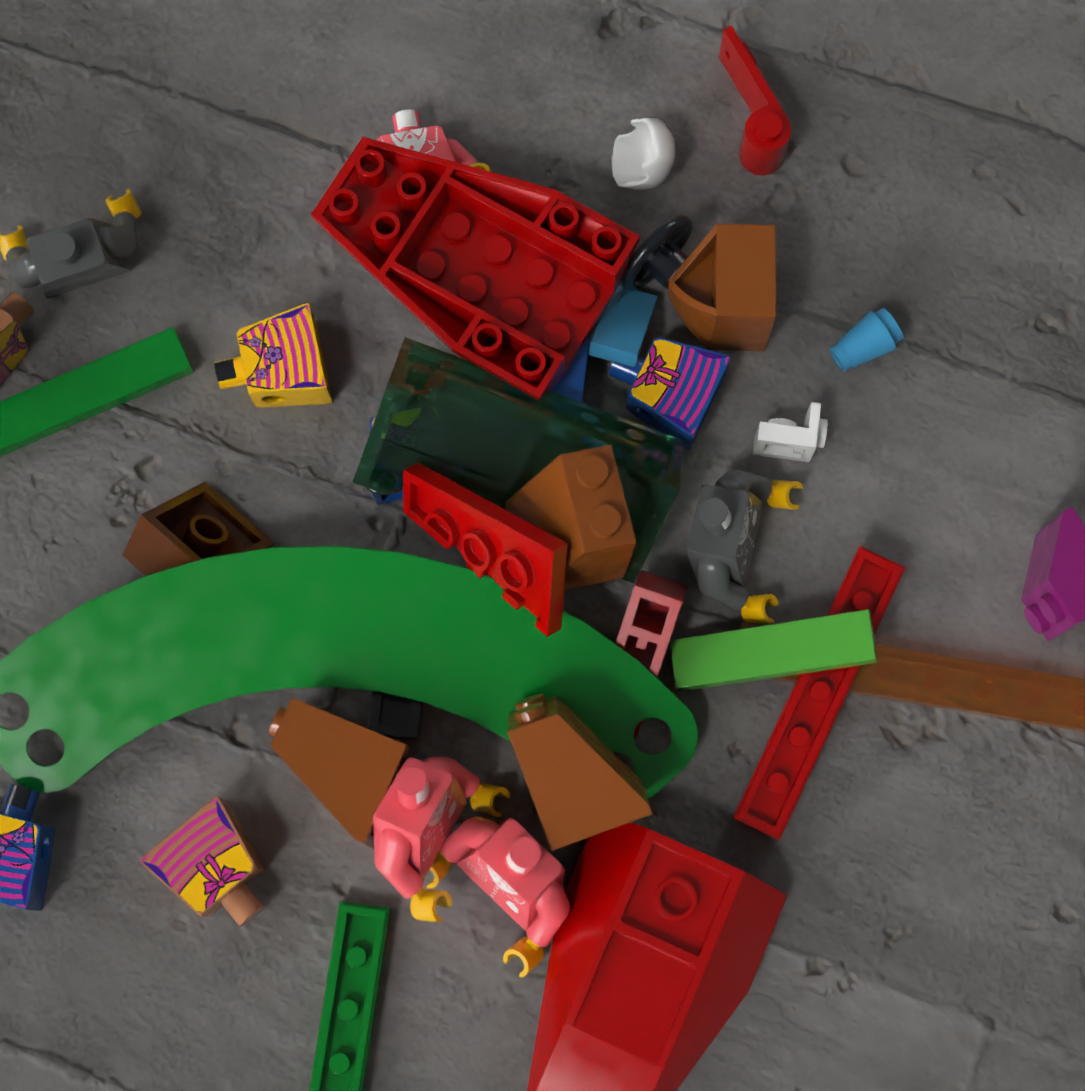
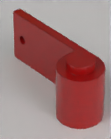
[719,25,791,176]

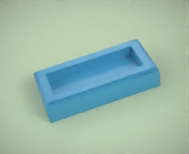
[588,286,658,367]

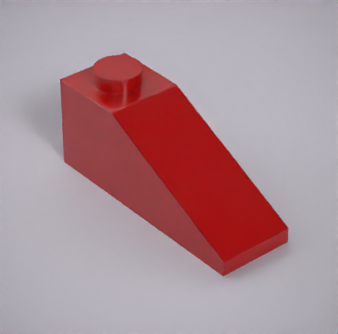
[615,570,688,737]

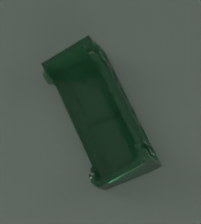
[352,337,682,584]

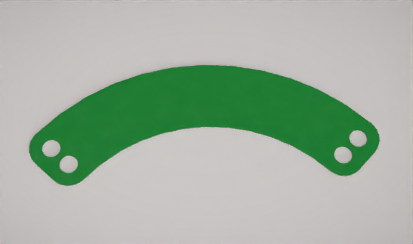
[0,546,698,800]

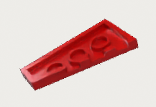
[403,462,567,637]

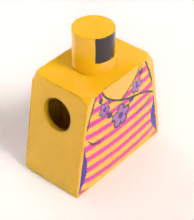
[214,303,333,408]

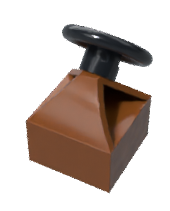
[621,215,776,351]

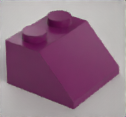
[1021,506,1085,642]

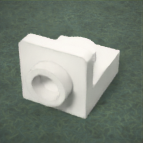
[752,402,828,462]

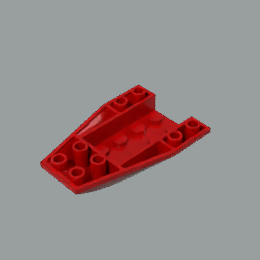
[311,137,640,401]
[527,822,787,1091]

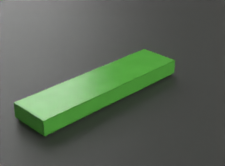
[670,610,878,692]

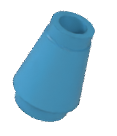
[829,308,904,373]

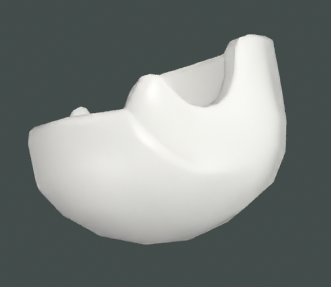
[612,118,675,190]

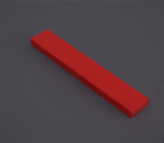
[732,546,906,840]

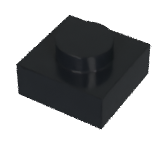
[368,691,423,740]

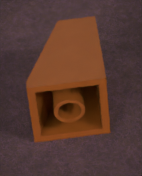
[505,445,636,590]
[507,693,652,851]
[269,698,416,849]

